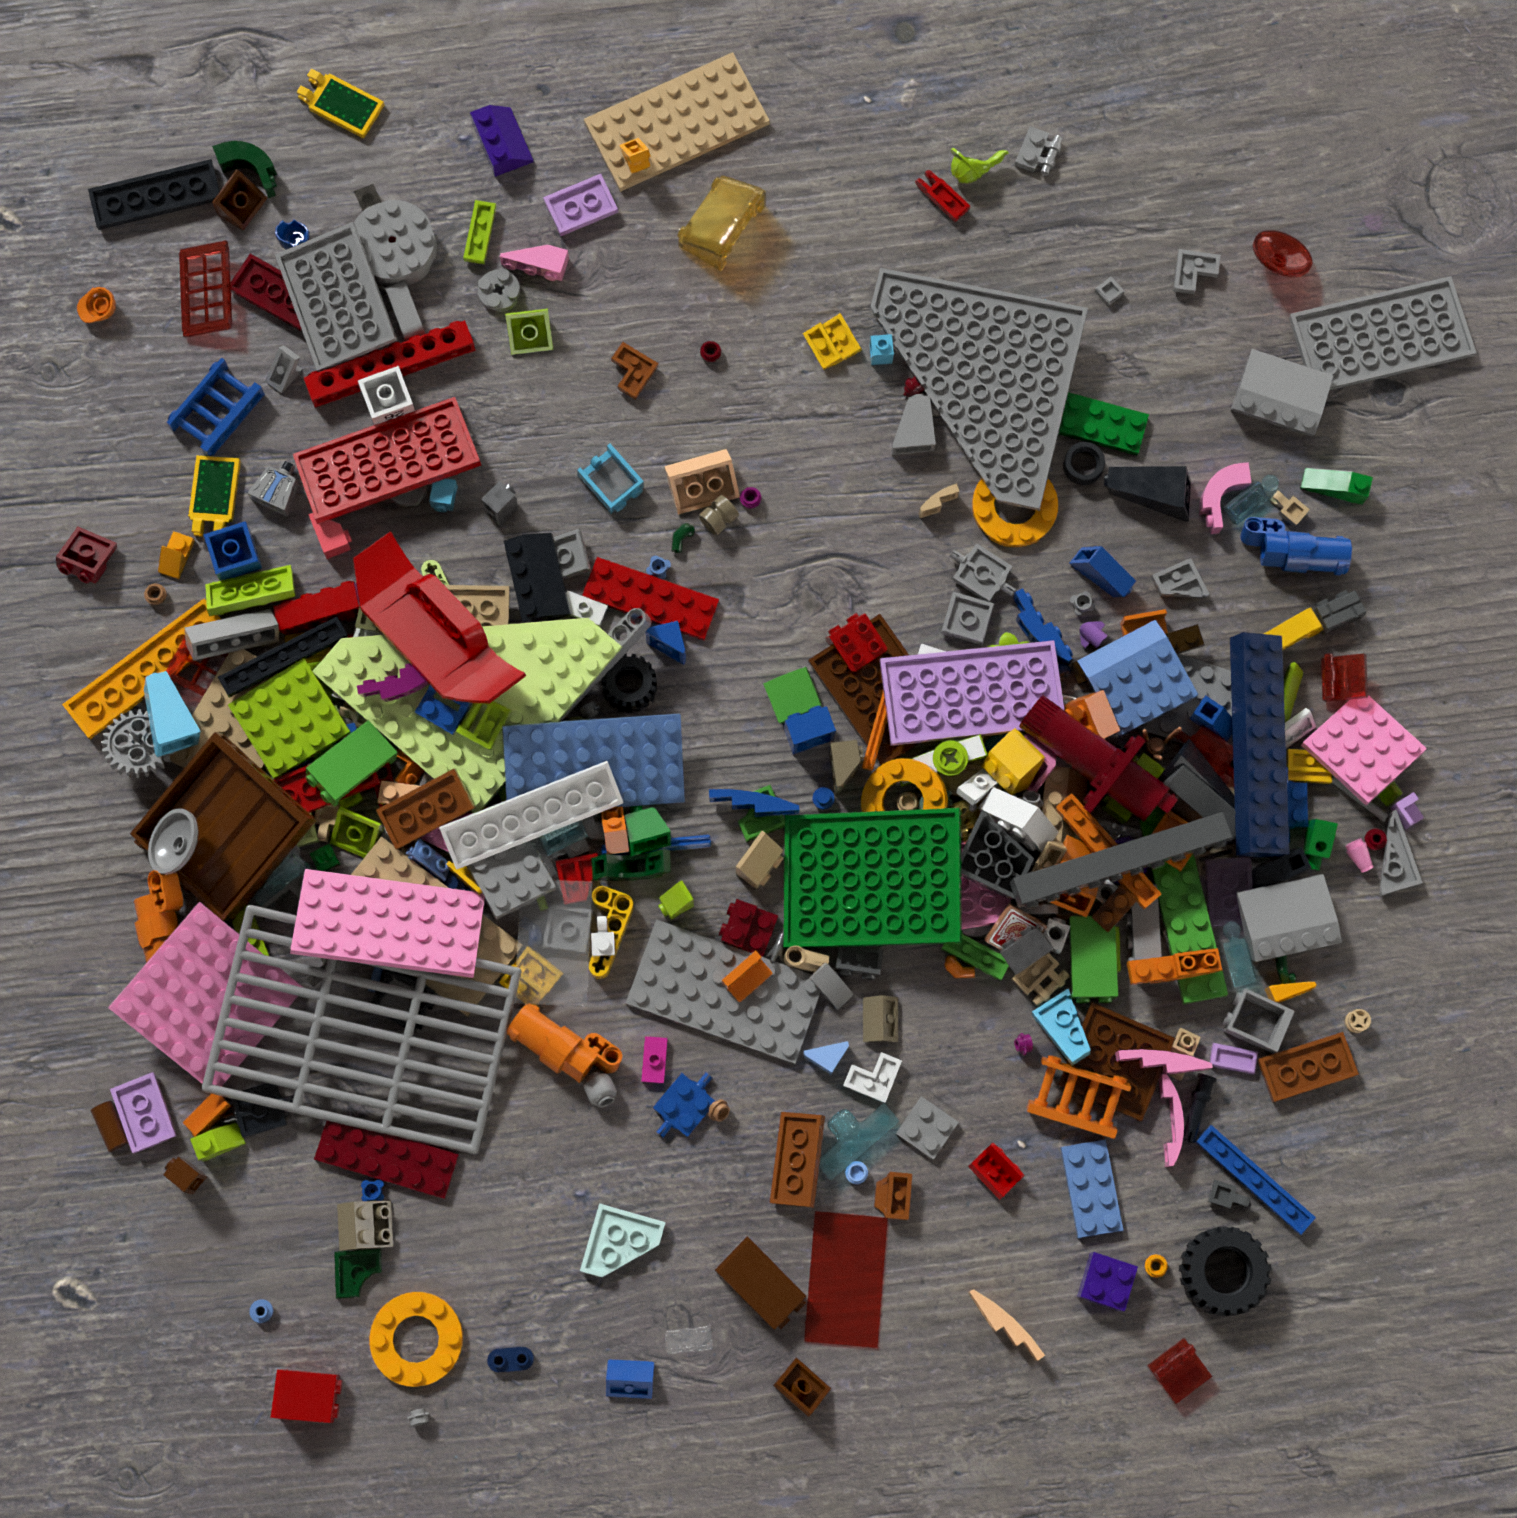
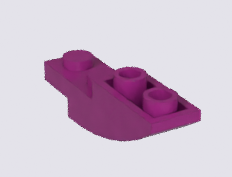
[357,663,429,702]

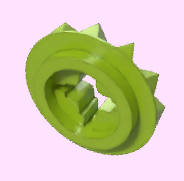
[933,740,968,776]

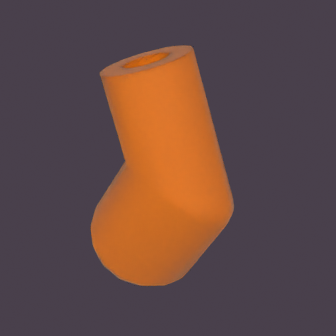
[944,955,975,978]

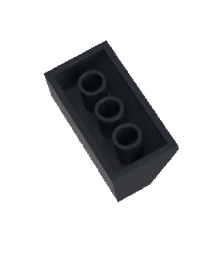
[503,533,572,623]

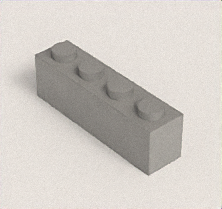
[184,609,279,661]
[1125,884,1162,961]

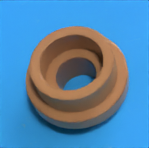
[144,583,167,605]
[708,1099,730,1122]

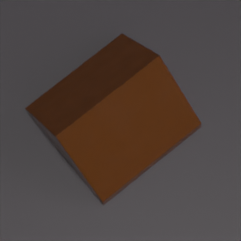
[212,169,268,230]
[773,1357,831,1417]

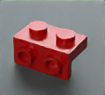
[968,1143,1025,1200]

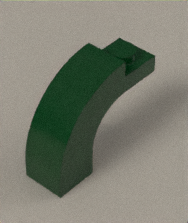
[212,141,277,198]
[592,849,671,881]

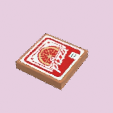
[985,903,1047,950]

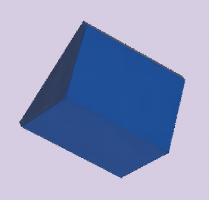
[645,621,686,665]

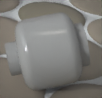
[584,1072,617,1107]

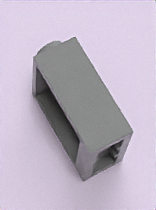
[1223,988,1295,1054]

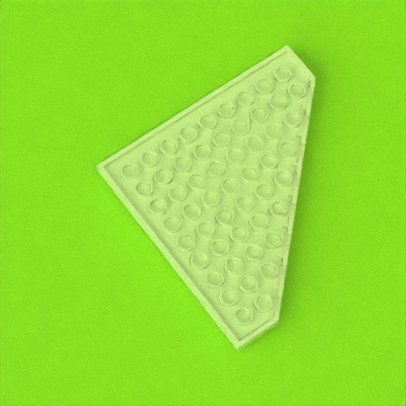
[313,618,623,813]

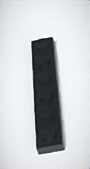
[218,617,348,698]

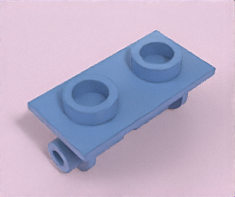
[406,838,449,881]

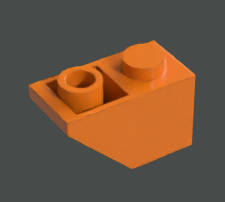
[601,806,629,854]

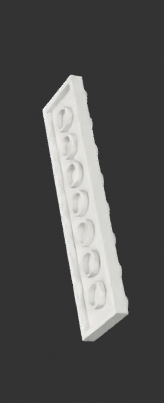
[439,761,623,869]

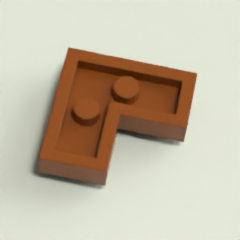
[611,342,659,400]

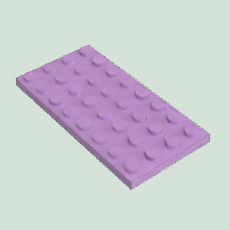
[880,641,1065,746]

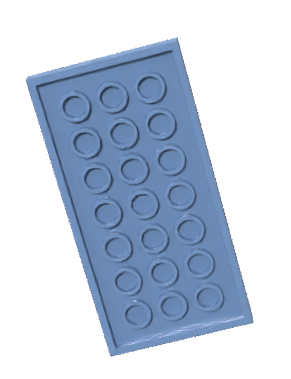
[502,714,685,807]

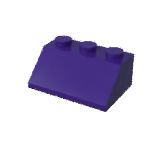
[470,105,534,177]

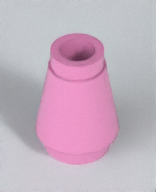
[1345,838,1373,873]

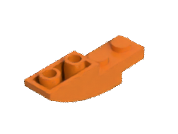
[1127,948,1222,985]

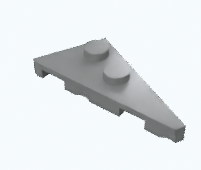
[1379,810,1423,896]

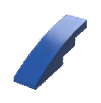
[709,789,800,817]

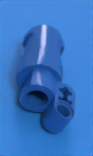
[1240,517,1352,575]

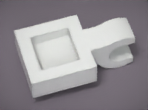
[591,916,615,957]

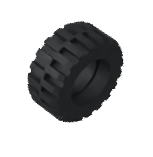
[1179,1226,1272,1316]

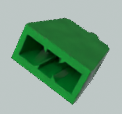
[625,805,671,856]
[1303,819,1338,871]

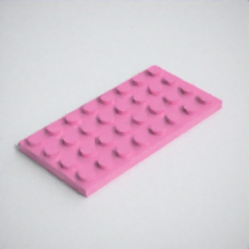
[290,869,485,978]

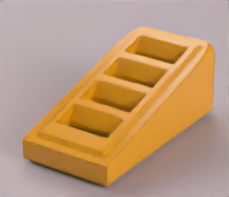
[1265,982,1317,1003]

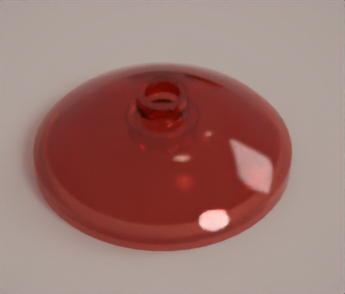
[1252,230,1312,278]

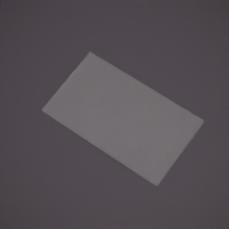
[514,880,593,1006]

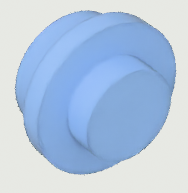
[845,1161,868,1184]

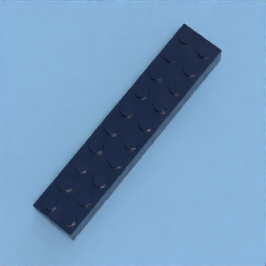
[1230,632,1289,858]

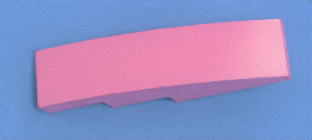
[1115,1049,1213,1075]

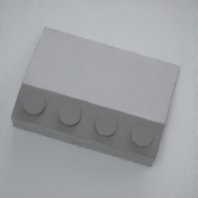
[1230,349,1333,437]
[1236,874,1342,962]

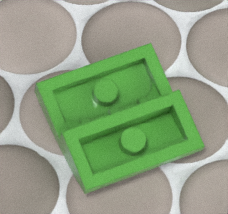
[763,667,823,724]

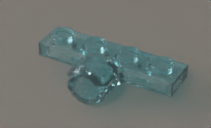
[819,1103,899,1181]

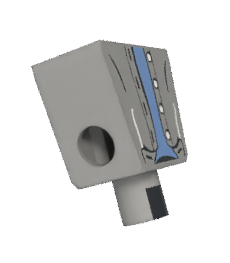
[248,461,299,517]

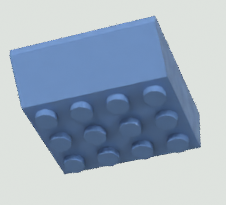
[1077,620,1198,738]

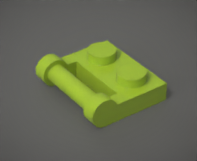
[456,701,512,750]

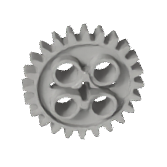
[101,709,175,778]

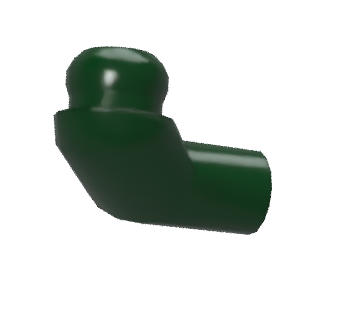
[671,523,695,553]
[1275,955,1296,984]

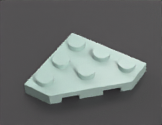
[580,1203,666,1277]

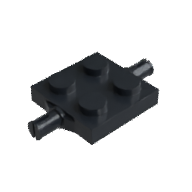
[220,1083,295,1138]

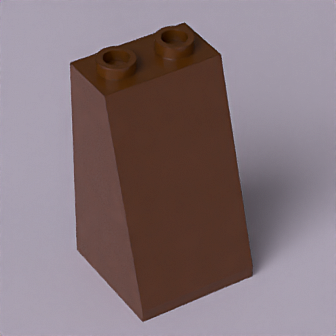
[715,1236,806,1330]

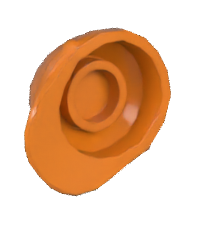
[77,287,116,323]

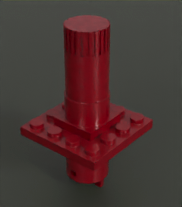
[1019,695,1178,822]

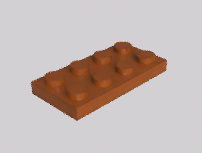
[376,769,476,850]
[1257,1032,1359,1103]
[770,1112,825,1208]

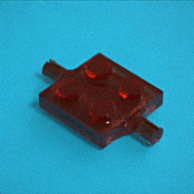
[1175,725,1234,779]

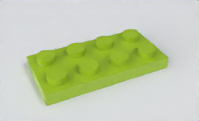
[205,565,296,616]

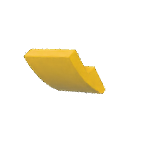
[802,313,862,369]

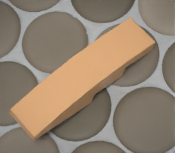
[968,1289,1045,1361]

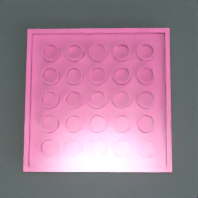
[108,902,304,1087]

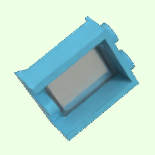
[577,444,644,514]

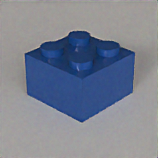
[203,521,262,581]
[784,705,836,754]

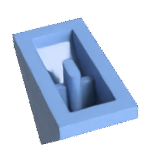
[803,1041,849,1075]

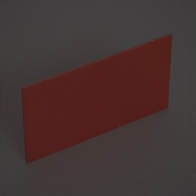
[804,1211,888,1348]

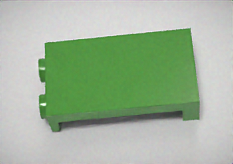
[305,720,397,807]
[1067,916,1118,1003]

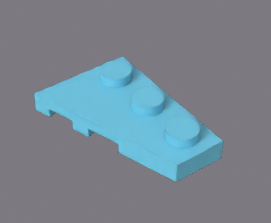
[1032,988,1091,1066]

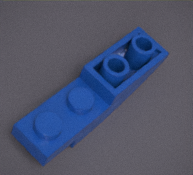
[1013,588,1073,665]

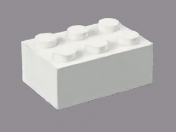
[978,787,1059,853]

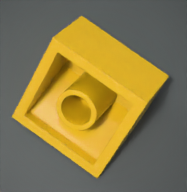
[981,728,1045,795]

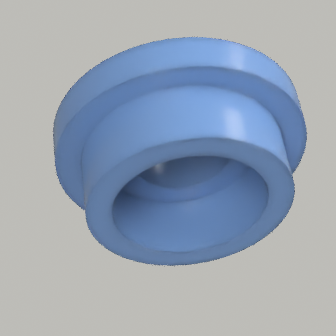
[250,1299,273,1323]

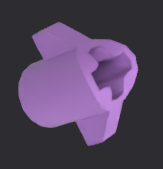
[1079,621,1108,649]

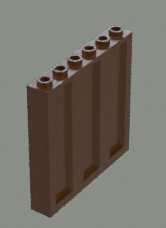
[130,732,317,922]

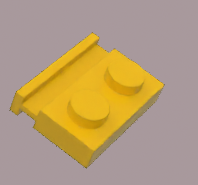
[1286,749,1332,784]

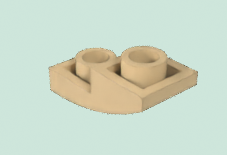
[1162,1027,1201,1081]

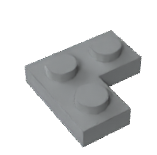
[1173,249,1221,294]

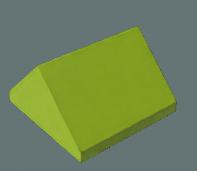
[505,309,553,355]
[330,807,384,858]

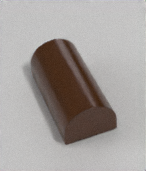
[90,1101,129,1152]

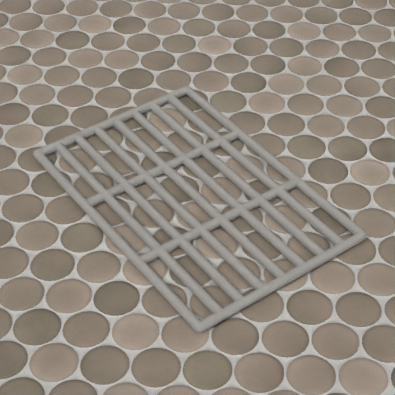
[202,905,522,1154]

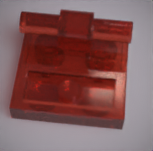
[1321,653,1368,702]
[1146,1338,1213,1404]

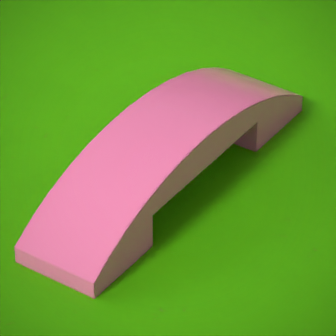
[1159,1074,1184,1167]

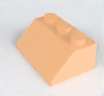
[664,449,740,515]

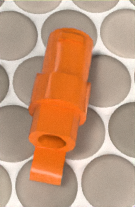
[134,870,183,963]
[507,1003,622,1083]

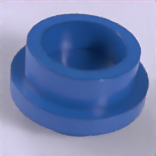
[812,787,835,810]

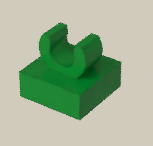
[310,844,340,872]

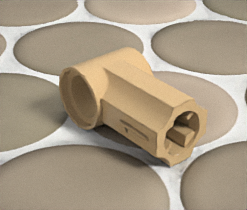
[784,946,829,973]

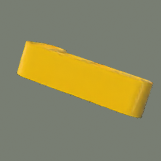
[1264,608,1324,651]
[589,886,634,979]

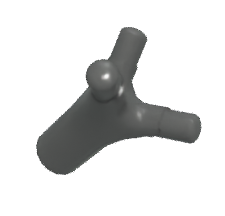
[763,933,784,964]

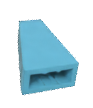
[144,671,201,757]

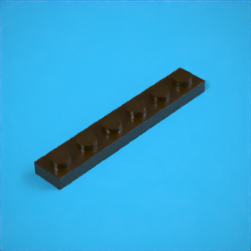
[1071,624,1205,685]

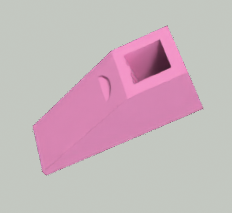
[500,245,569,281]

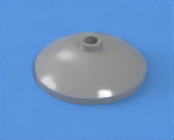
[148,809,198,875]

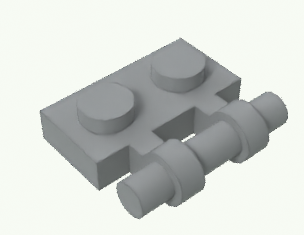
[1015,126,1063,176]

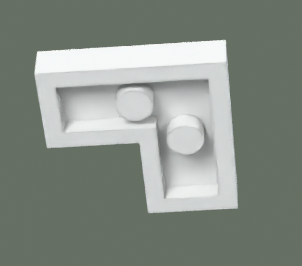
[843,1052,902,1103]

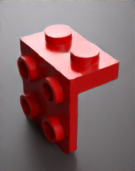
[825,613,887,672]

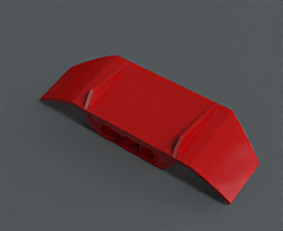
[353,531,526,704]

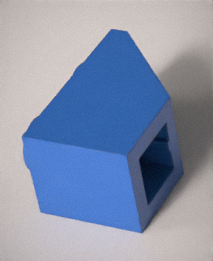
[1189,695,1233,743]

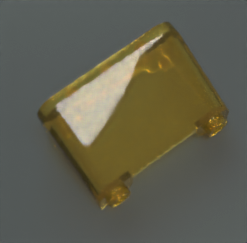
[677,175,766,271]

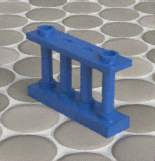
[167,358,265,456]

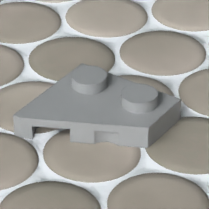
[1151,558,1209,598]

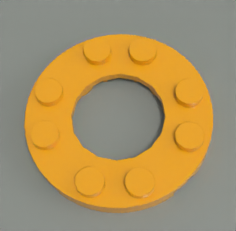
[972,478,1058,548]
[861,758,948,812]
[369,1292,463,1387]

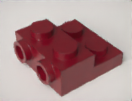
[56,526,117,584]
[718,899,778,957]

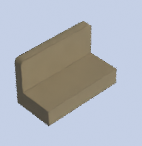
[863,995,898,1043]

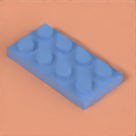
[1060,1139,1123,1238]

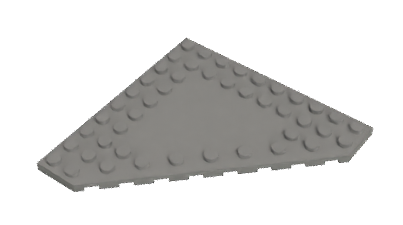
[870,268,1088,511]

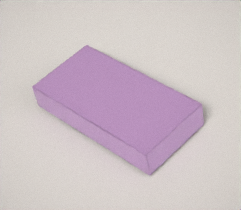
[1210,1043,1258,1075]

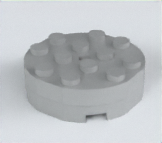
[354,200,437,288]

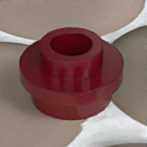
[700,341,721,362]
[1364,828,1387,851]

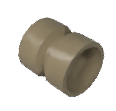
[698,495,739,536]

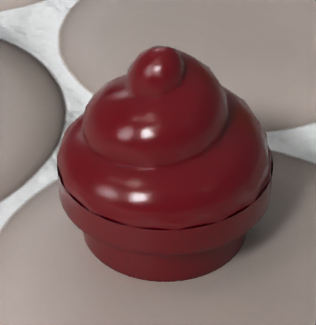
[903,376,924,397]

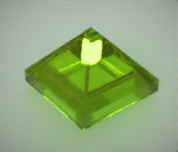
[1378,781,1403,807]

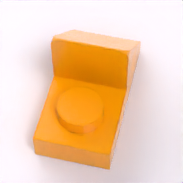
[619,138,651,173]
[158,531,195,579]

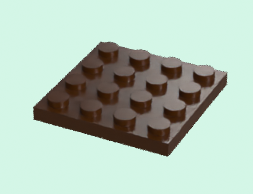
[1057,1002,1175,1122]

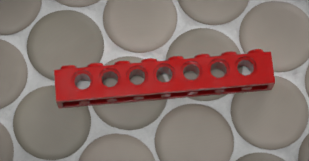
[304,320,476,408]

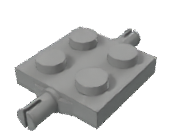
[949,543,1016,602]

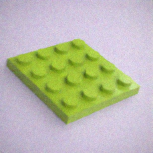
[228,658,351,779]

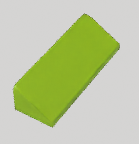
[1284,662,1303,723]

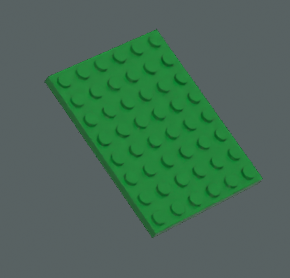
[784,808,962,948]

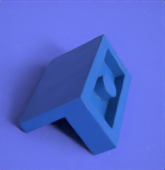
[606,1359,654,1399]

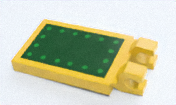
[297,69,385,139]
[188,455,241,537]

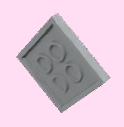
[467,841,556,920]

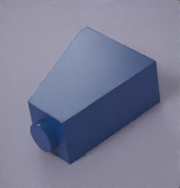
[1069,546,1136,597]

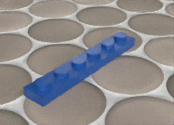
[1195,1125,1316,1235]

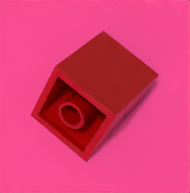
[270,1369,343,1423]

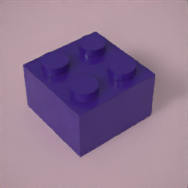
[1077,1252,1138,1312]

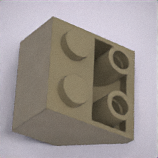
[337,1201,393,1251]

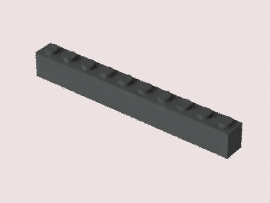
[1010,812,1232,909]

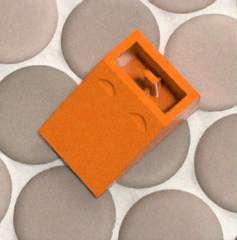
[1046,835,1098,918]

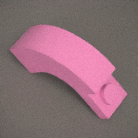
[1199,462,1251,534]

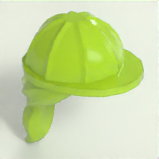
[950,148,1009,184]

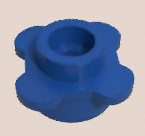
[361,1179,384,1201]

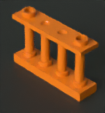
[1026,1055,1131,1139]

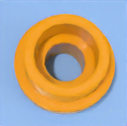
[1144,1254,1168,1278]

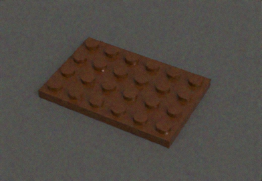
[808,614,920,766]

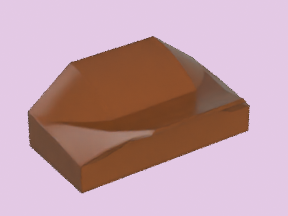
[874,1172,912,1220]

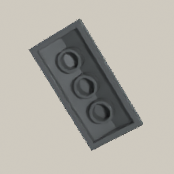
[1163,765,1236,847]

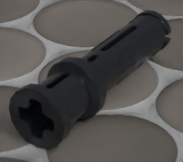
[1183,1073,1217,1143]

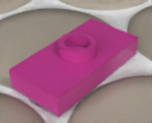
[641,1036,668,1084]

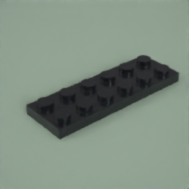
[88,159,220,230]

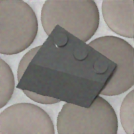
[961,809,1034,901]

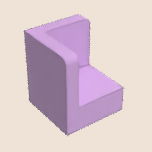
[1390,792,1423,830]

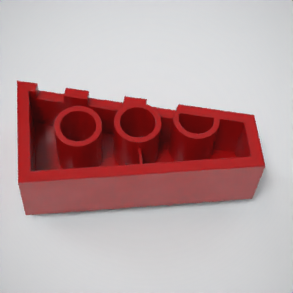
[273,581,360,635]

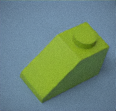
[658,880,694,920]
[190,1123,246,1162]

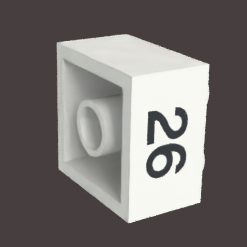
[358,366,415,425]

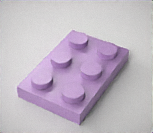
[543,174,618,236]
[110,1072,177,1154]

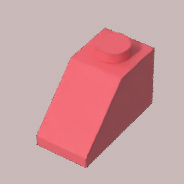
[308,513,352,559]

